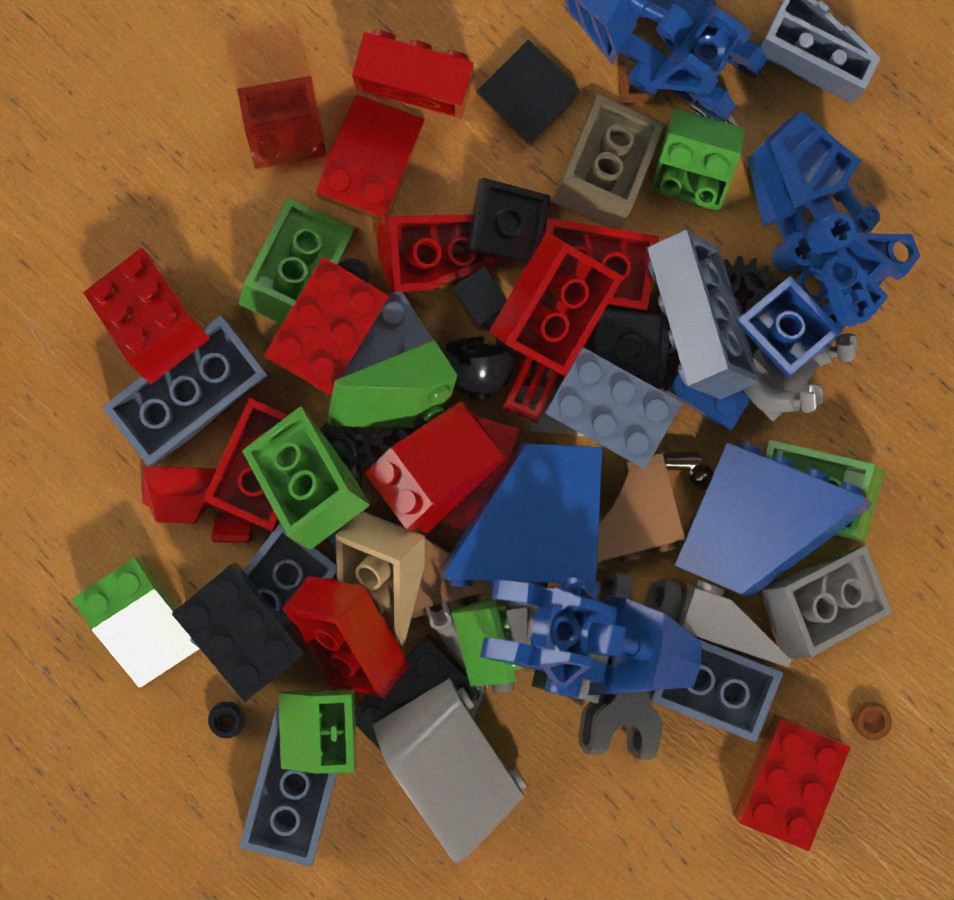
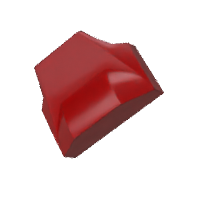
[142,466,217,524]

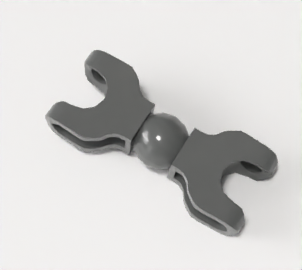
[579,572,681,760]

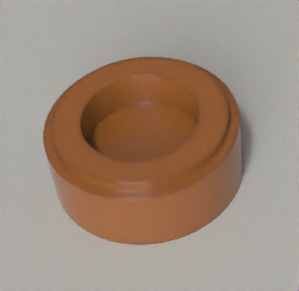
[853,702,892,740]

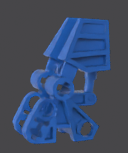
[564,0,767,123]
[748,111,920,330]
[480,577,701,698]

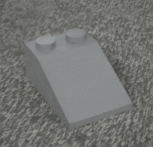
[759,545,892,658]
[677,579,792,667]

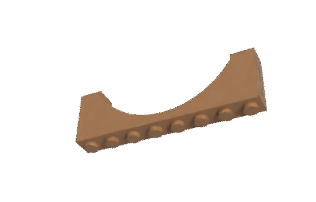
[393,453,685,618]

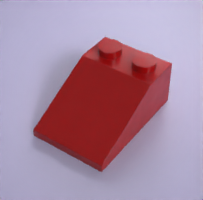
[315,95,425,220]
[365,401,507,533]

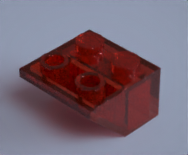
[237,76,328,170]

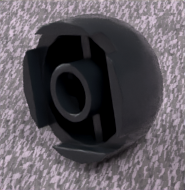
[441,336,515,400]

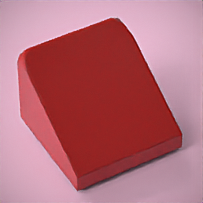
[211,512,253,543]

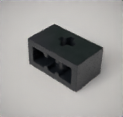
[453,267,507,331]

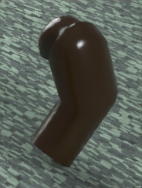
[663,452,713,490]

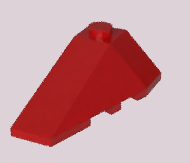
[376,214,502,292]

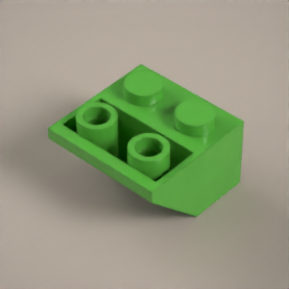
[649,108,745,212]
[451,598,521,687]
[278,689,357,774]

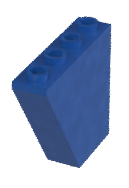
[675,441,872,598]
[441,443,602,588]

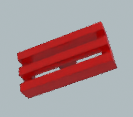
[503,356,560,424]

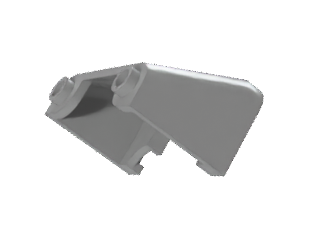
[372,678,528,864]

